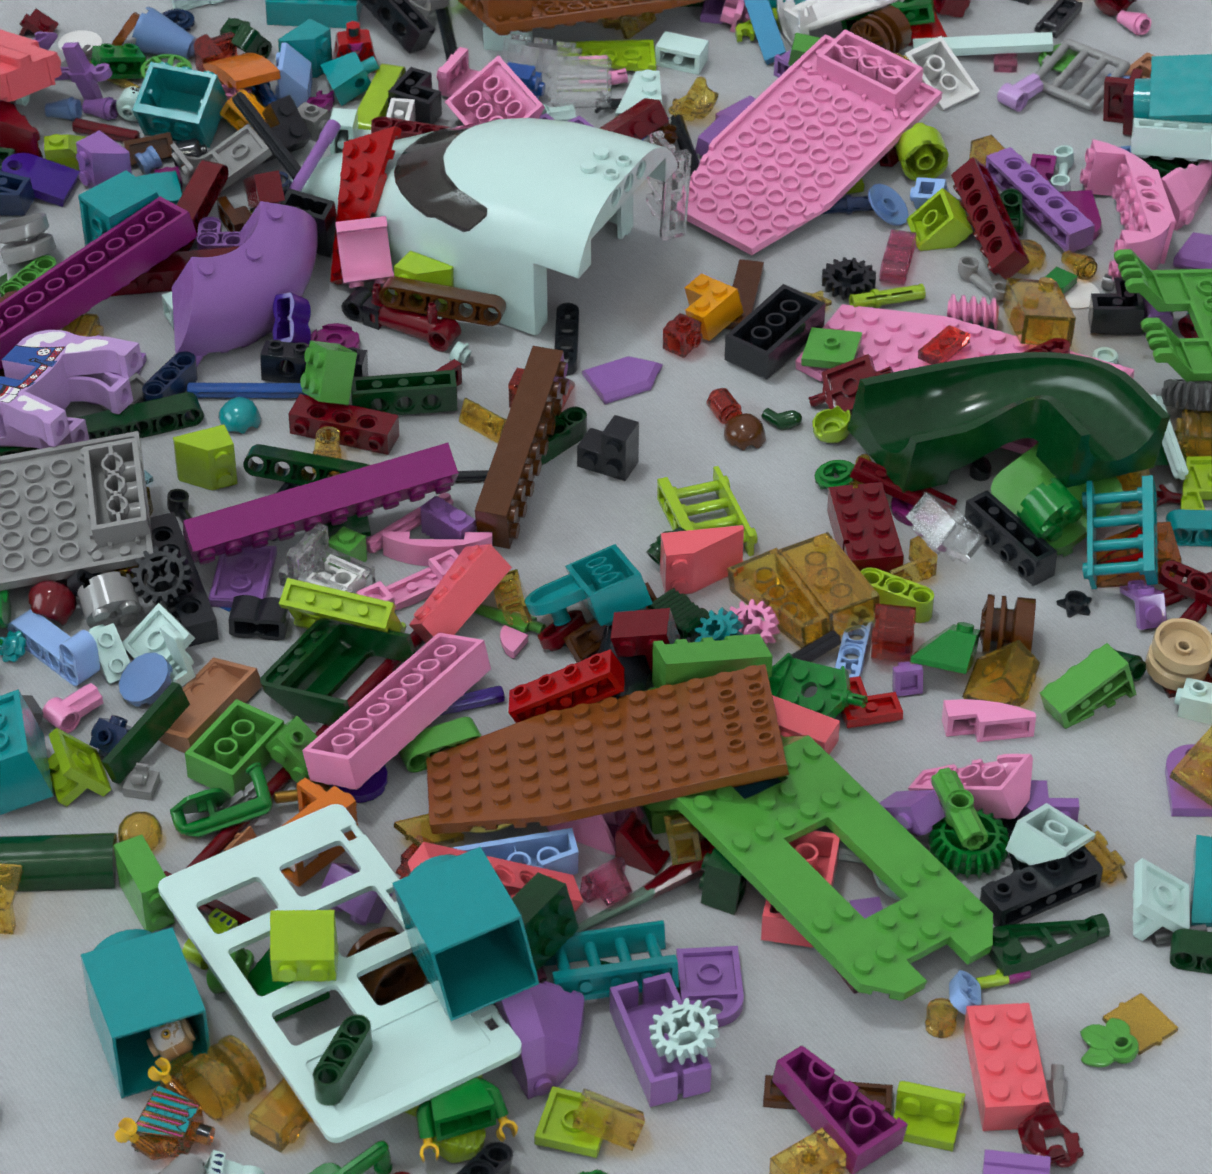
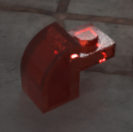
[194,31,237,72]

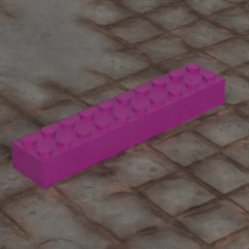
[0,197,198,369]
[183,442,458,565]

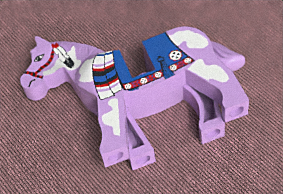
[0,330,143,449]

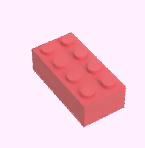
[761,831,840,948]
[964,1003,1050,1131]

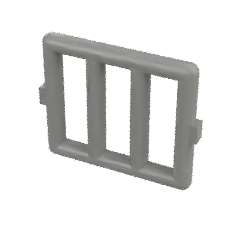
[1035,38,1130,110]

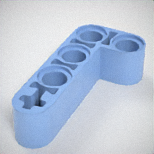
[7,609,100,686]

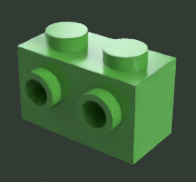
[264,716,317,783]

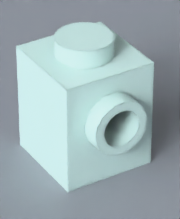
[1174,677,1212,725]

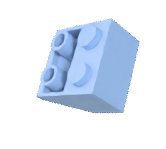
[275,43,313,108]

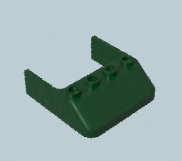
[260,618,416,726]

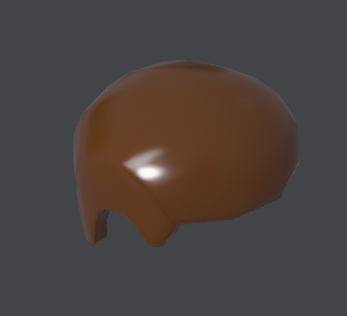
[724,413,766,451]

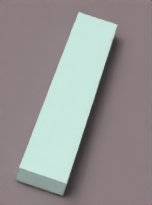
[913,32,1053,56]

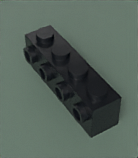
[964,490,1057,586]
[980,846,1103,927]

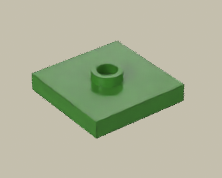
[801,327,862,369]

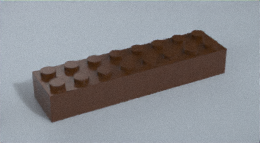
[475,346,569,549]

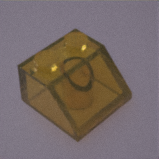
[962,640,1040,706]

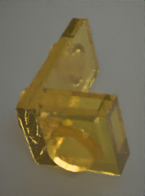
[889,536,938,583]
[0,863,23,934]

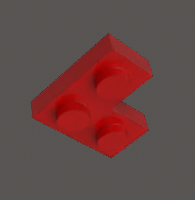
[841,676,903,729]

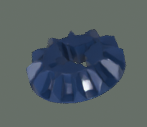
[162,9,195,31]

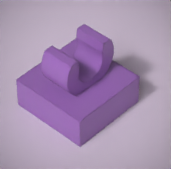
[892,661,923,697]

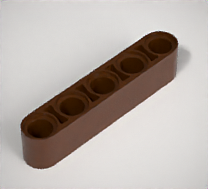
[379,277,506,326]

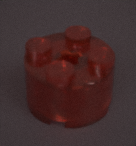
[871,603,916,663]

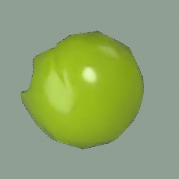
[812,406,851,444]

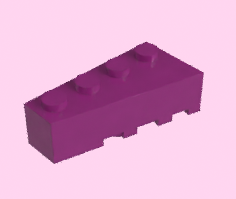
[772,1045,908,1174]

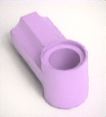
[997,73,1043,112]

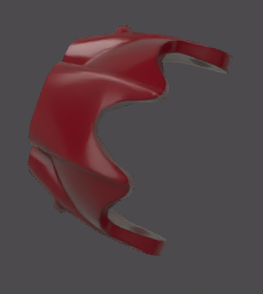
[1017,1102,1084,1167]

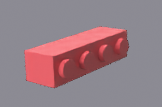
[772,695,840,754]

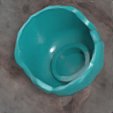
[218,397,261,434]

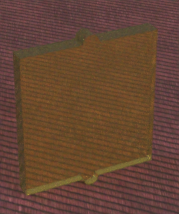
[393,813,465,847]
[1102,993,1178,1055]

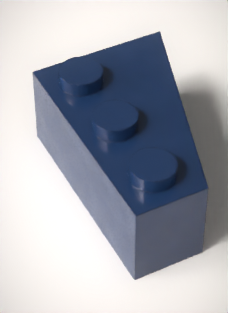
[0,171,35,216]

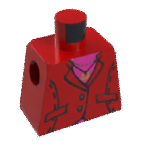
[332,21,377,73]

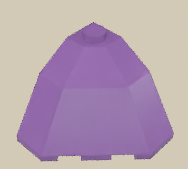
[495,981,585,1099]

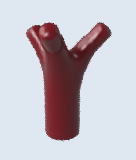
[1157,484,1182,507]

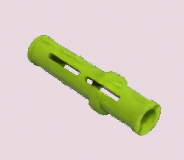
[849,283,926,308]

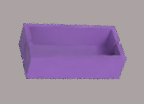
[610,972,712,1107]

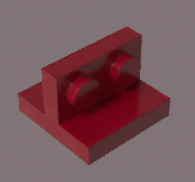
[1103,68,1143,135]

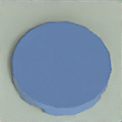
[119,653,173,707]

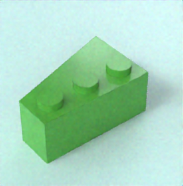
[1040,643,1137,729]

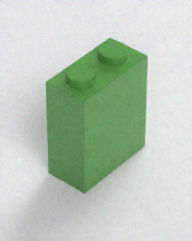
[114,834,175,932]

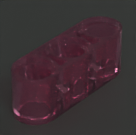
[879,229,917,285]

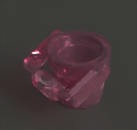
[580,857,633,907]

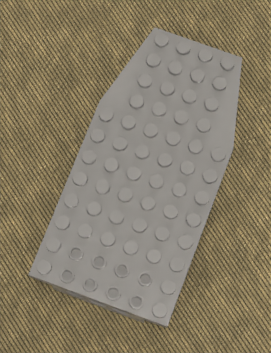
[0,431,154,591]

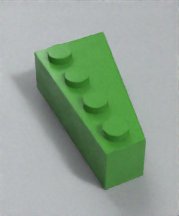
[652,634,773,688]

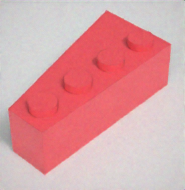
[409,544,512,643]

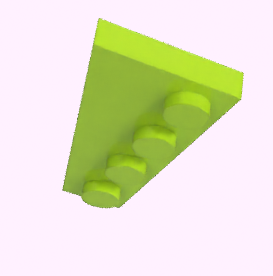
[561,39,656,71]

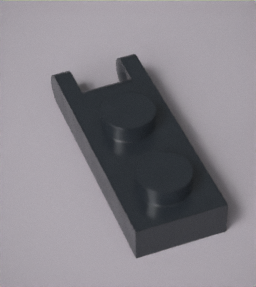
[1034,0,1083,39]

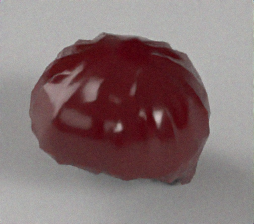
[28,581,77,626]

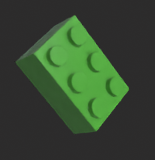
[185,699,284,797]

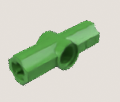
[931,767,988,850]

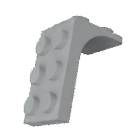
[170,123,273,192]

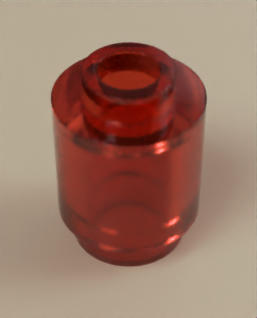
[707,388,743,424]

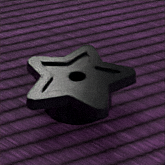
[1056,590,1092,618]

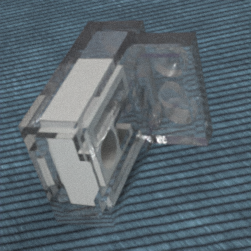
[278,523,376,594]

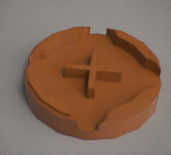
[111,12,140,46]

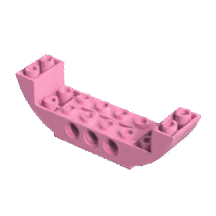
[1080,139,1176,281]

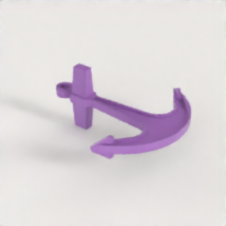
[33,32,112,100]

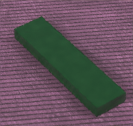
[101,682,190,784]

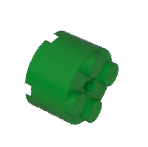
[1017,478,1083,543]

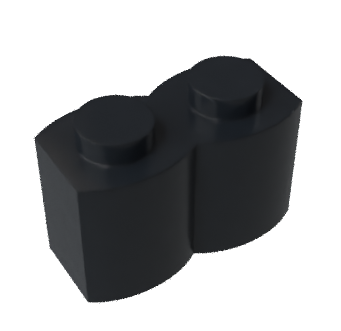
[228,595,290,641]

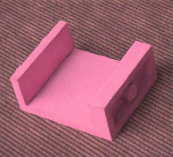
[335,216,394,288]

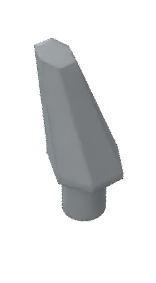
[1047,1064,1068,1111]

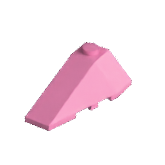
[1161,160,1212,231]
[908,754,1033,819]

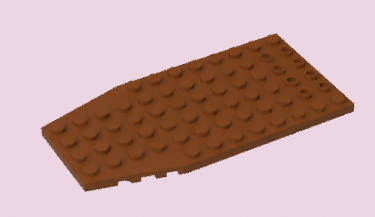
[458,0,706,36]
[426,664,789,834]

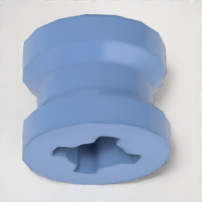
[134,146,163,175]

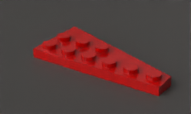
[330,126,402,285]

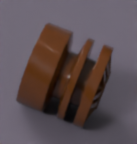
[850,5,912,54]
[980,594,1036,658]
[347,927,427,1006]

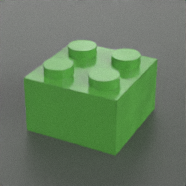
[300,340,357,405]

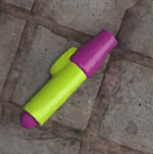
[975,969,1031,990]

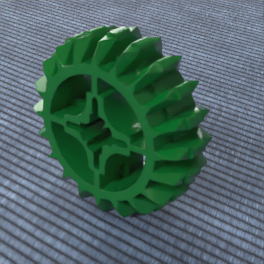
[928,808,1009,879]

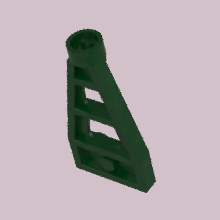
[988,913,1110,977]

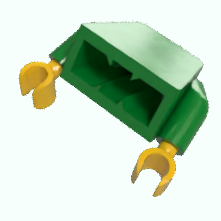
[416,1077,518,1163]

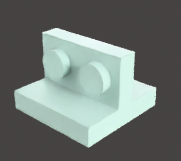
[1132,858,1190,941]

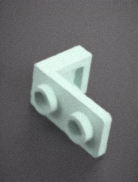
[88,623,130,684]
[160,625,196,687]

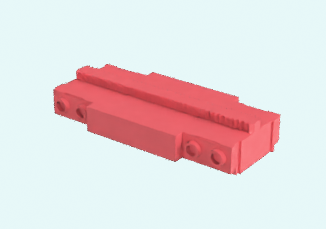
[0,30,62,102]

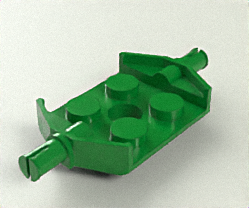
[769,653,868,718]

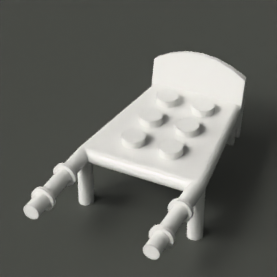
[777,0,904,47]

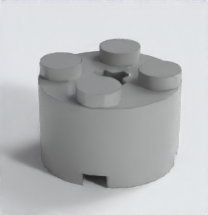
[77,572,141,628]

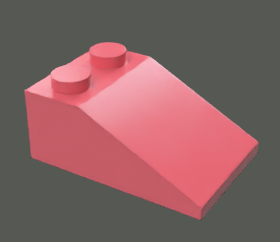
[660,525,744,594]

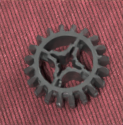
[1161,379,1212,411]

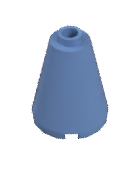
[131,7,199,59]

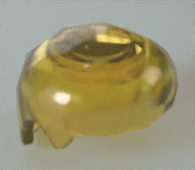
[1017,239,1046,275]
[118,811,163,851]

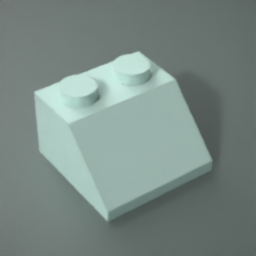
[1005,803,1096,865]

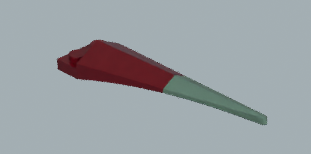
[576,838,715,932]

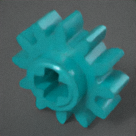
[695,607,744,642]

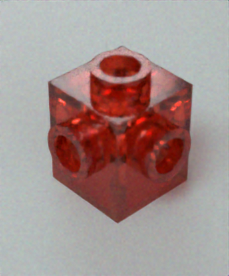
[663,313,703,358]

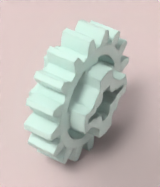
[649,998,720,1065]

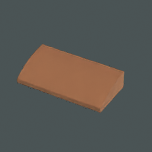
[159,657,262,753]

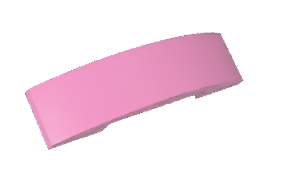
[382,531,493,566]
[356,548,459,610]

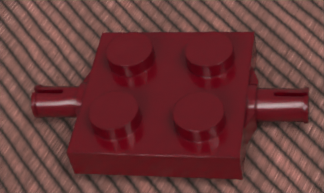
[809,354,893,413]

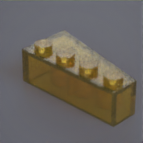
[727,547,829,648]

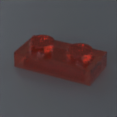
[918,325,970,365]

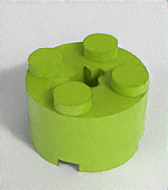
[895,123,949,181]

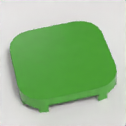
[991,442,1123,558]

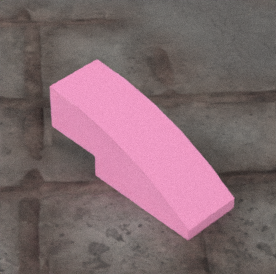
[942,699,1036,742]

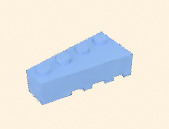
[454,828,579,875]

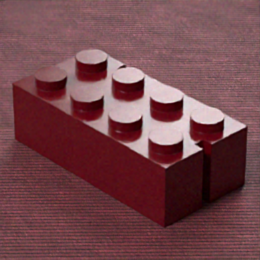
[827,482,904,585]

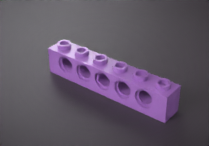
[986,147,1095,254]

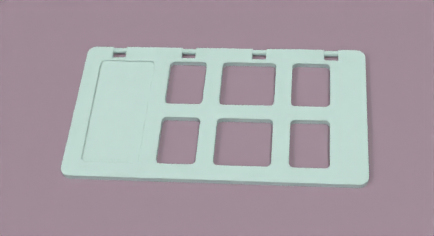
[158,804,522,1143]

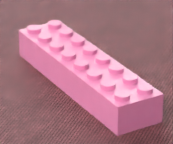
[302,633,491,790]

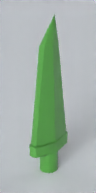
[474,604,546,634]

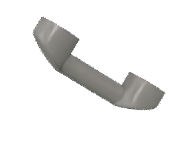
[958,256,1012,301]

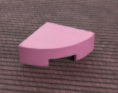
[500,625,528,659]

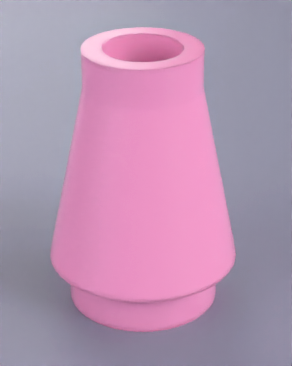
[1117,10,1151,35]

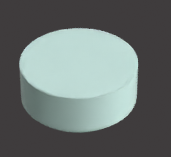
[1092,347,1118,364]

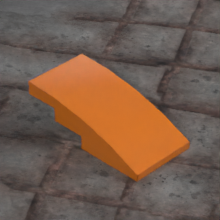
[203,53,281,90]

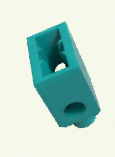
[320,52,379,106]

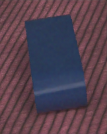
[142,351,198,402]

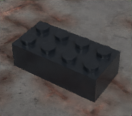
[724,284,826,379]

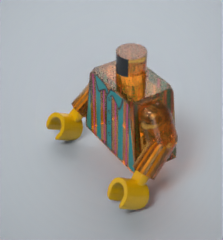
[115,1057,215,1161]

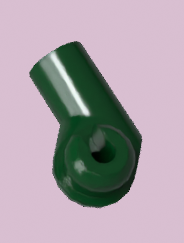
[761,408,802,430]

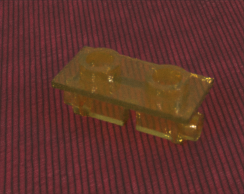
[458,398,507,443]
[1084,824,1127,884]

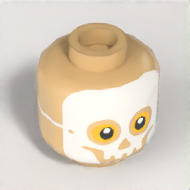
[146,1018,196,1061]

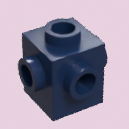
[89,715,132,757]

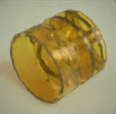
[181,1035,267,1121]

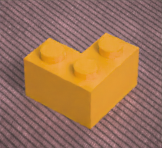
[684,273,744,341]

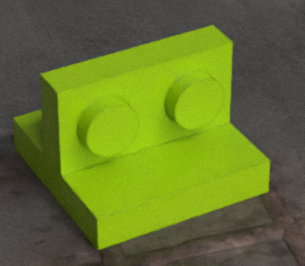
[48,727,112,807]
[894,1081,966,1152]

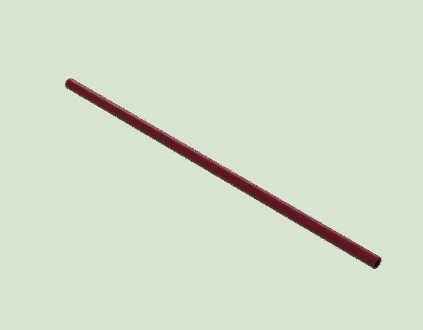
[186,630,423,868]

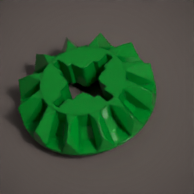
[815,460,857,489]

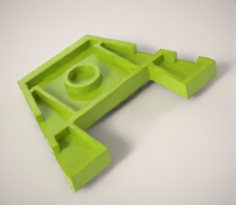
[1180,456,1212,510]

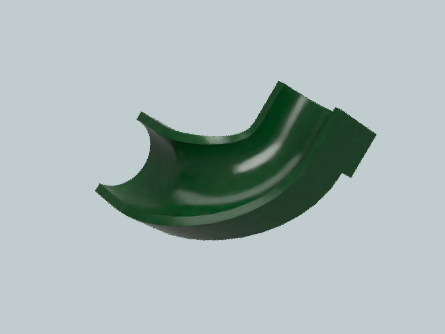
[847,352,1170,494]

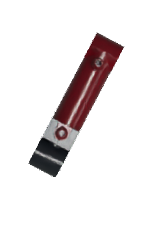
[341,283,461,352]

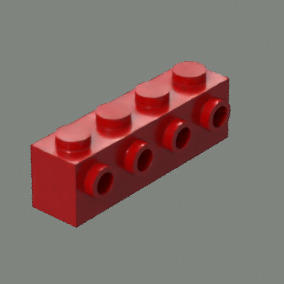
[508,649,624,723]

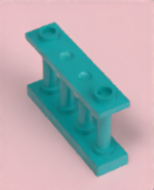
[1082,475,1158,590]
[544,920,679,1001]

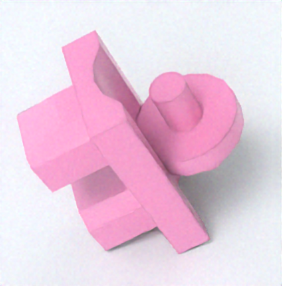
[720,0,750,33]

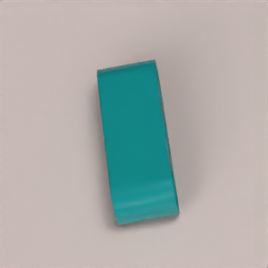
[1165,509,1212,547]

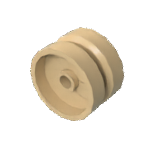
[1145,618,1212,691]

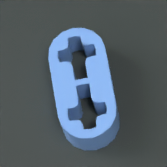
[949,970,982,1015]

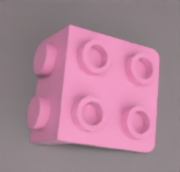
[436,47,479,97]

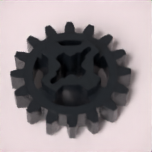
[822,257,876,300]
[131,546,193,606]

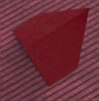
[615,811,670,875]

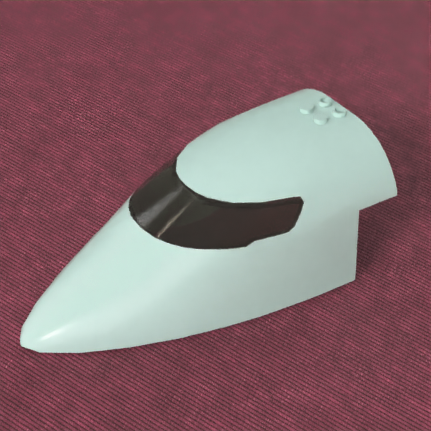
[290,118,677,335]

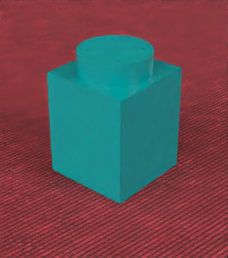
[1134,54,1212,123]
[392,846,539,1021]
[80,927,213,1099]

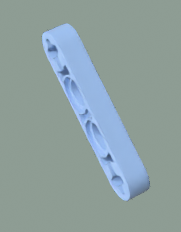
[835,605,874,678]

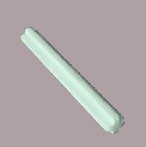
[1151,394,1189,480]

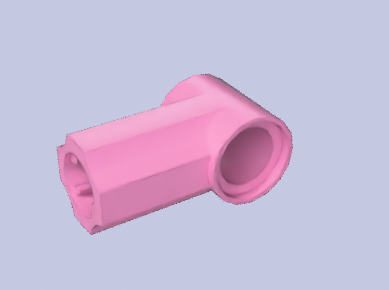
[42,683,103,733]

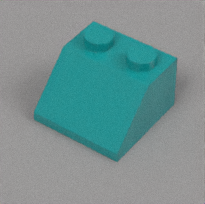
[278,19,332,78]

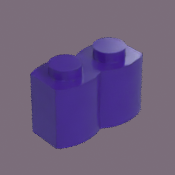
[273,292,311,344]

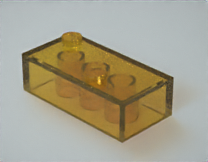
[1002,277,1076,347]
[779,532,880,635]

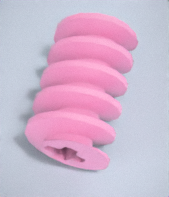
[947,294,999,330]

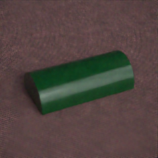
[0,833,118,892]

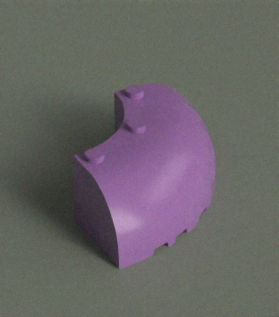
[172,201,318,356]

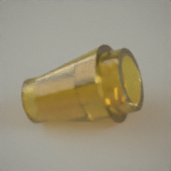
[1061,250,1098,279]

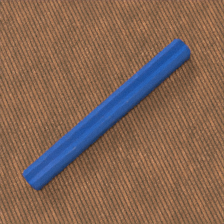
[187,382,308,399]

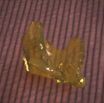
[668,76,719,121]

